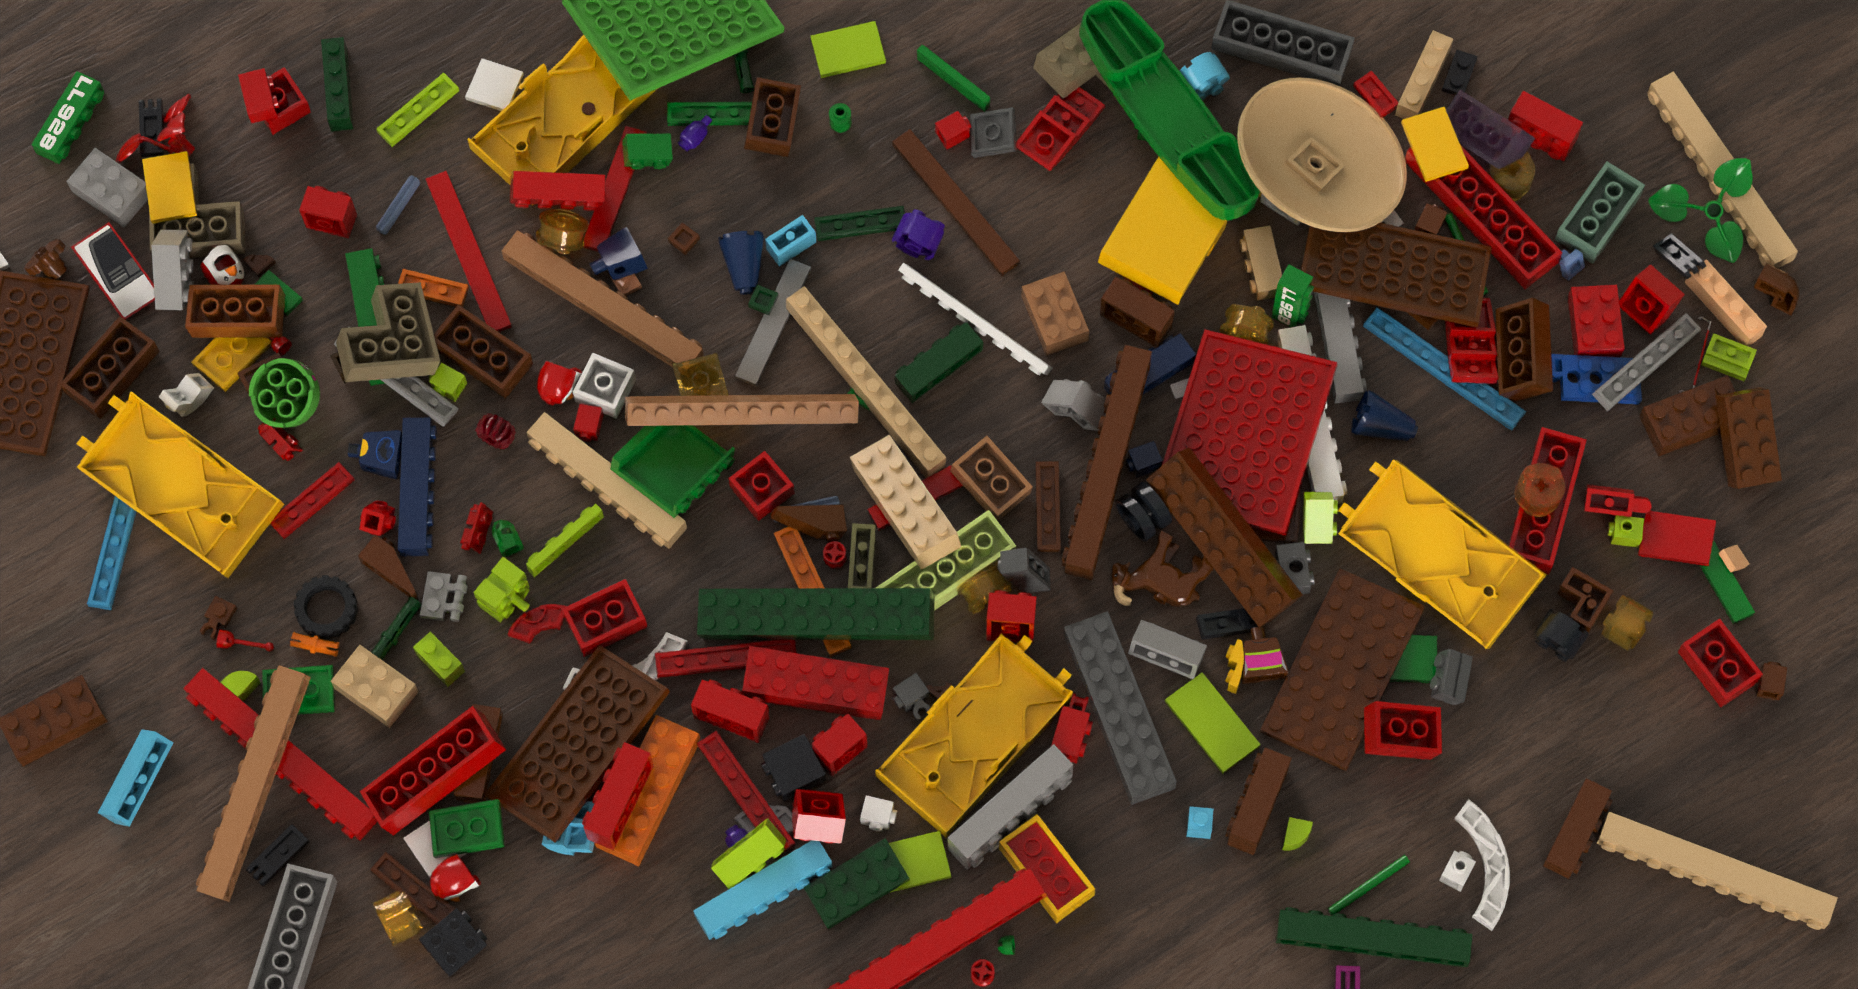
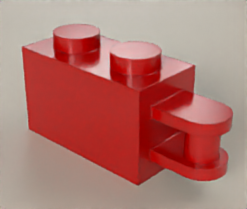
[1584,484,1651,517]
[1051,693,1093,763]

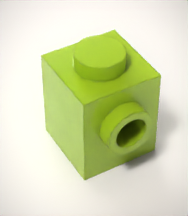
[429,363,467,402]
[1607,515,1644,548]

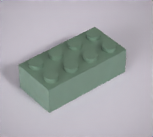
[1555,161,1645,264]

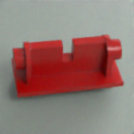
[257,418,303,461]
[460,502,493,554]

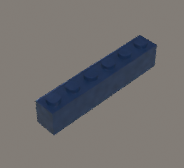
[398,417,437,556]

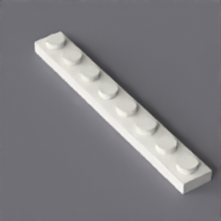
[898,263,1053,376]

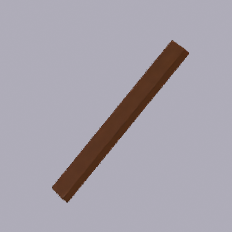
[892,129,1020,276]

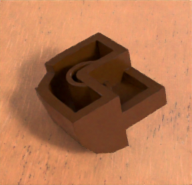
[1754,263,1800,315]

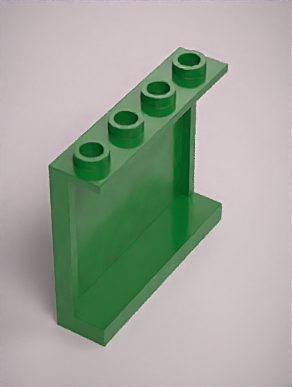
[610,425,735,518]

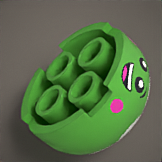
[249,358,320,428]

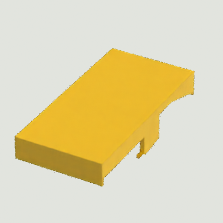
[467,35,657,206]
[1098,157,1228,305]
[76,391,284,578]
[1338,459,1546,649]
[875,634,1073,838]

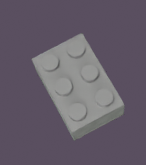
[66,148,148,228]
[151,230,195,310]

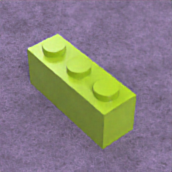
[711,818,786,889]

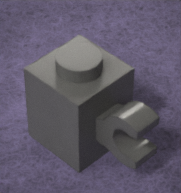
[892,673,930,722]

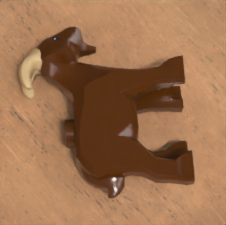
[1112,530,1214,607]

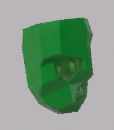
[492,520,524,557]

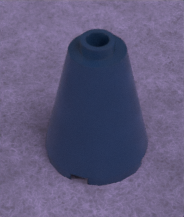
[718,231,764,295]
[1351,390,1418,441]

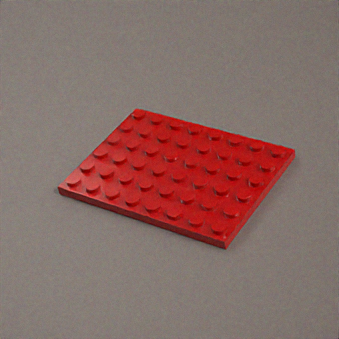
[1162,329,1338,536]

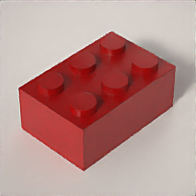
[1505,91,1583,162]
[1568,285,1625,357]
[562,579,647,657]
[986,590,1037,644]
[1678,618,1763,708]
[691,680,770,743]
[1364,701,1442,760]

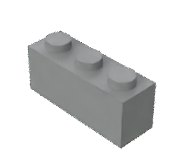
[1128,620,1207,680]

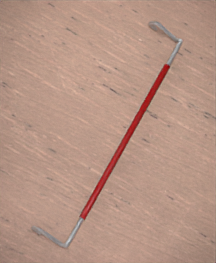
[1679,317,1711,393]

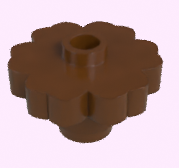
[24,239,67,280]

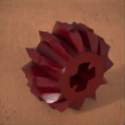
[475,413,516,450]

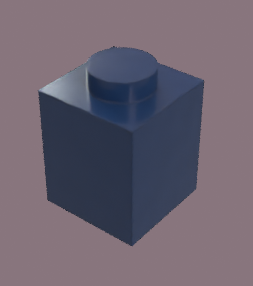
[1125,441,1163,478]

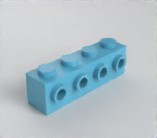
[98,729,173,827]

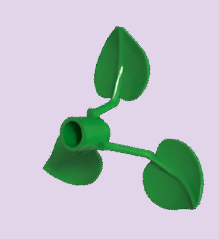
[1648,158,1753,263]

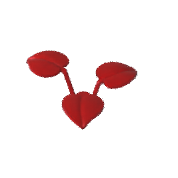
[116,94,195,164]

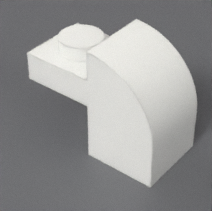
[159,373,214,417]

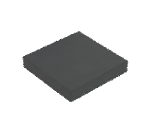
[970,107,1017,158]

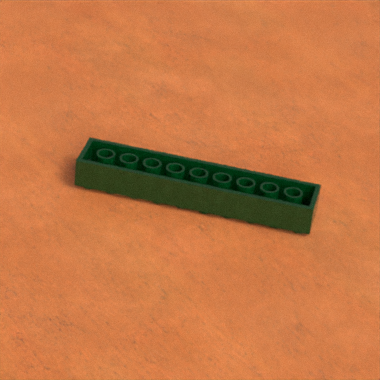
[697,588,935,640]

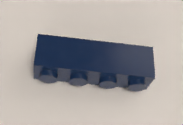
[1104,333,1196,395]

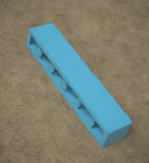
[693,840,832,940]

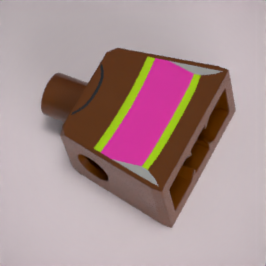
[1242,627,1288,684]

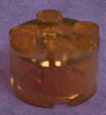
[1515,463,1565,517]

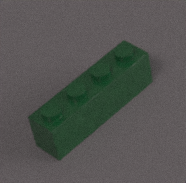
[321,37,354,132]
[895,322,983,403]

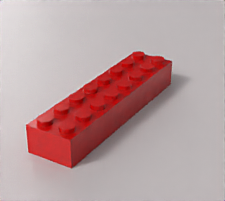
[1405,145,1563,290]

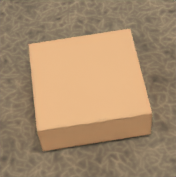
[1718,545,1749,573]

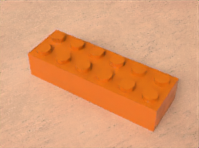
[595,715,700,866]

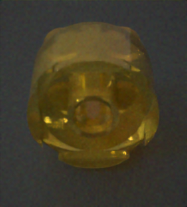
[1488,149,1535,201]
[1602,595,1654,652]
[372,890,422,946]

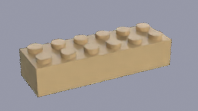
[850,435,961,570]

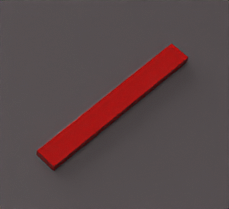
[425,171,512,332]

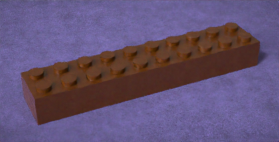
[1062,345,1152,580]

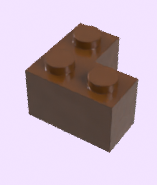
[1557,567,1614,634]

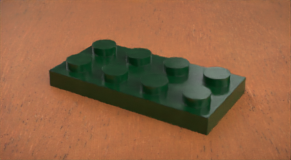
[803,838,910,929]

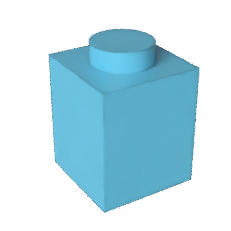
[1186,807,1214,839]

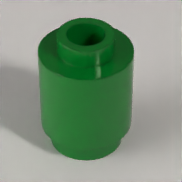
[829,103,852,133]

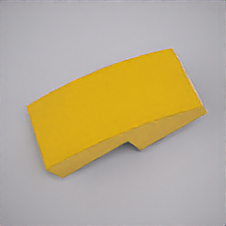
[1225,639,1244,694]

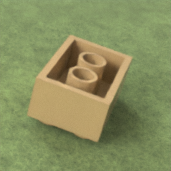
[331,645,419,728]

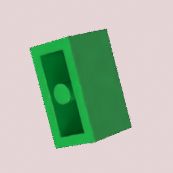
[622,134,673,169]

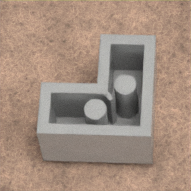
[1041,379,1106,431]

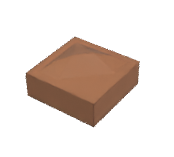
[611,274,642,296]

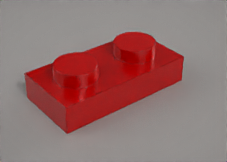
[1353,71,1399,118]

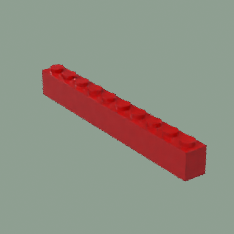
[183,668,378,841]
[828,868,1047,989]

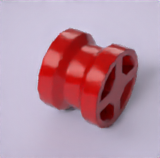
[823,541,847,569]
[971,959,995,987]

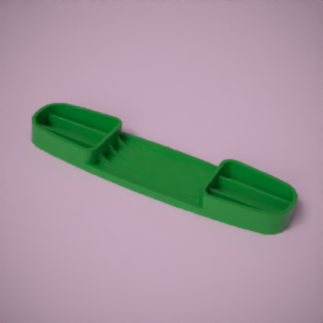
[1079,0,1260,220]

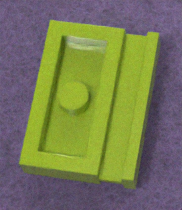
[1701,334,1757,382]

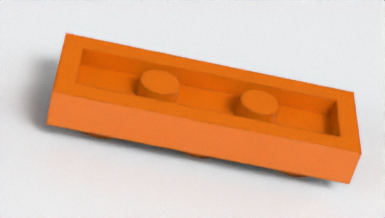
[398,269,469,307]

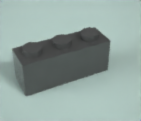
[998,548,1051,593]

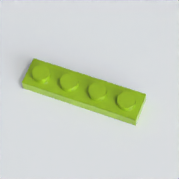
[376,73,459,147]
[526,504,604,578]

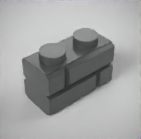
[1430,649,1473,705]

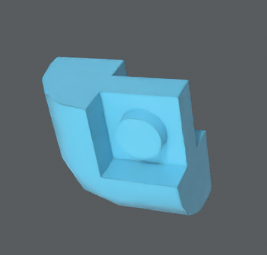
[542,801,594,856]

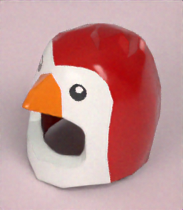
[200,245,244,285]
[536,361,582,406]
[430,854,481,902]

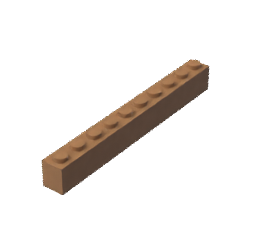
[502,230,704,377]
[625,394,859,426]
[196,665,311,902]

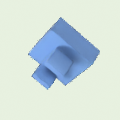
[1559,249,1585,281]

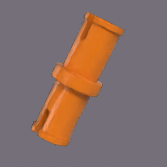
[290,632,340,657]

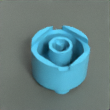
[1180,52,1230,101]

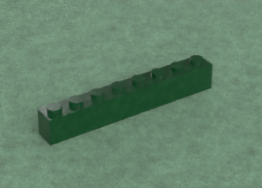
[1276,907,1472,967]

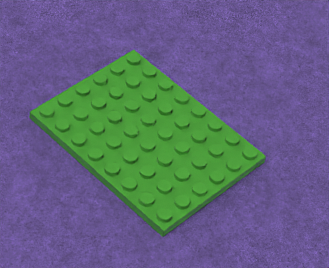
[562,0,784,101]

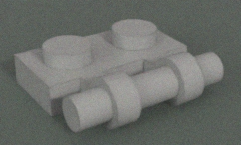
[420,571,468,622]

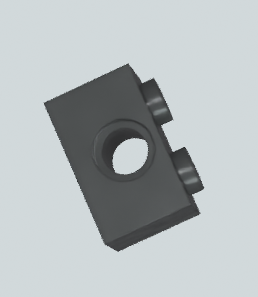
[1275,542,1314,594]

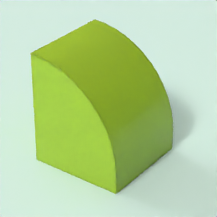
[221,671,261,701]
[1282,817,1313,851]

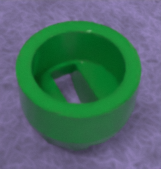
[998,935,1015,955]

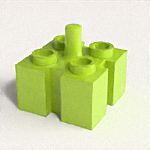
[473,557,530,623]

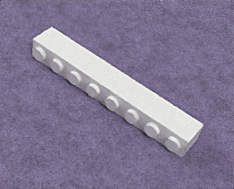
[1277,325,1347,504]

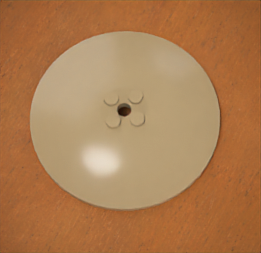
[1237,78,1407,232]

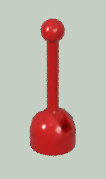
[269,336,292,356]
[216,629,274,652]

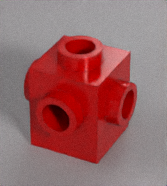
[359,501,396,536]

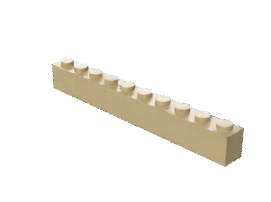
[1648,71,1798,268]
[786,286,946,478]
[1597,812,1838,930]

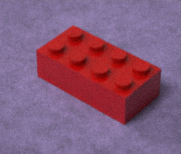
[510,171,605,211]
[582,742,654,851]

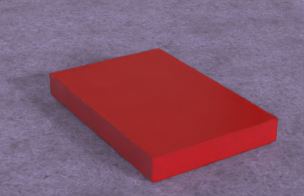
[1638,511,1716,566]

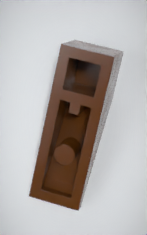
[770,505,847,542]
[358,535,418,600]

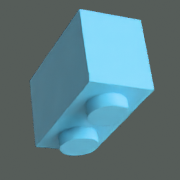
[765,215,816,267]

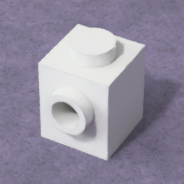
[860,795,897,832]
[1439,850,1476,892]

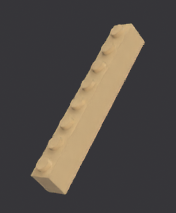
[527,412,687,549]

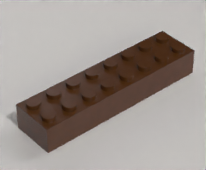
[1146,447,1303,628]

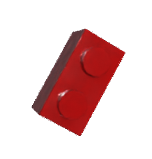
[238,68,280,124]

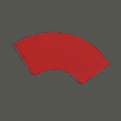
[507,604,567,644]

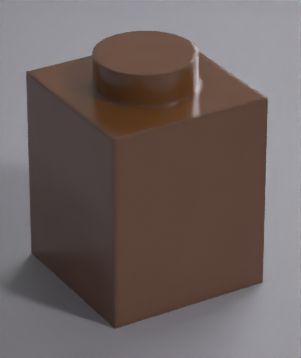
[1415,203,1447,235]
[1756,662,1788,700]

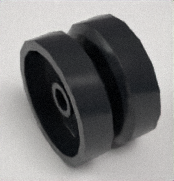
[1115,482,1172,542]

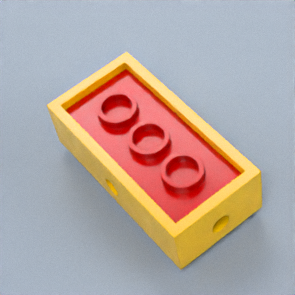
[999,814,1095,923]

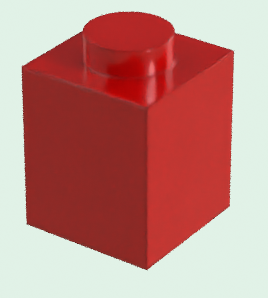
[935,111,971,150]
[573,404,604,442]

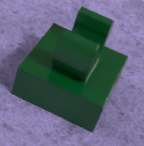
[748,284,779,315]

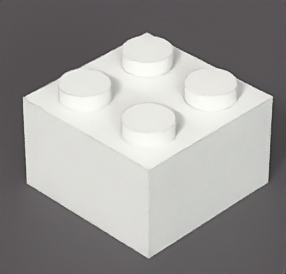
[573,353,636,419]

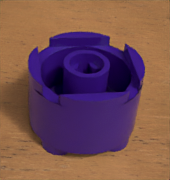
[892,209,945,260]

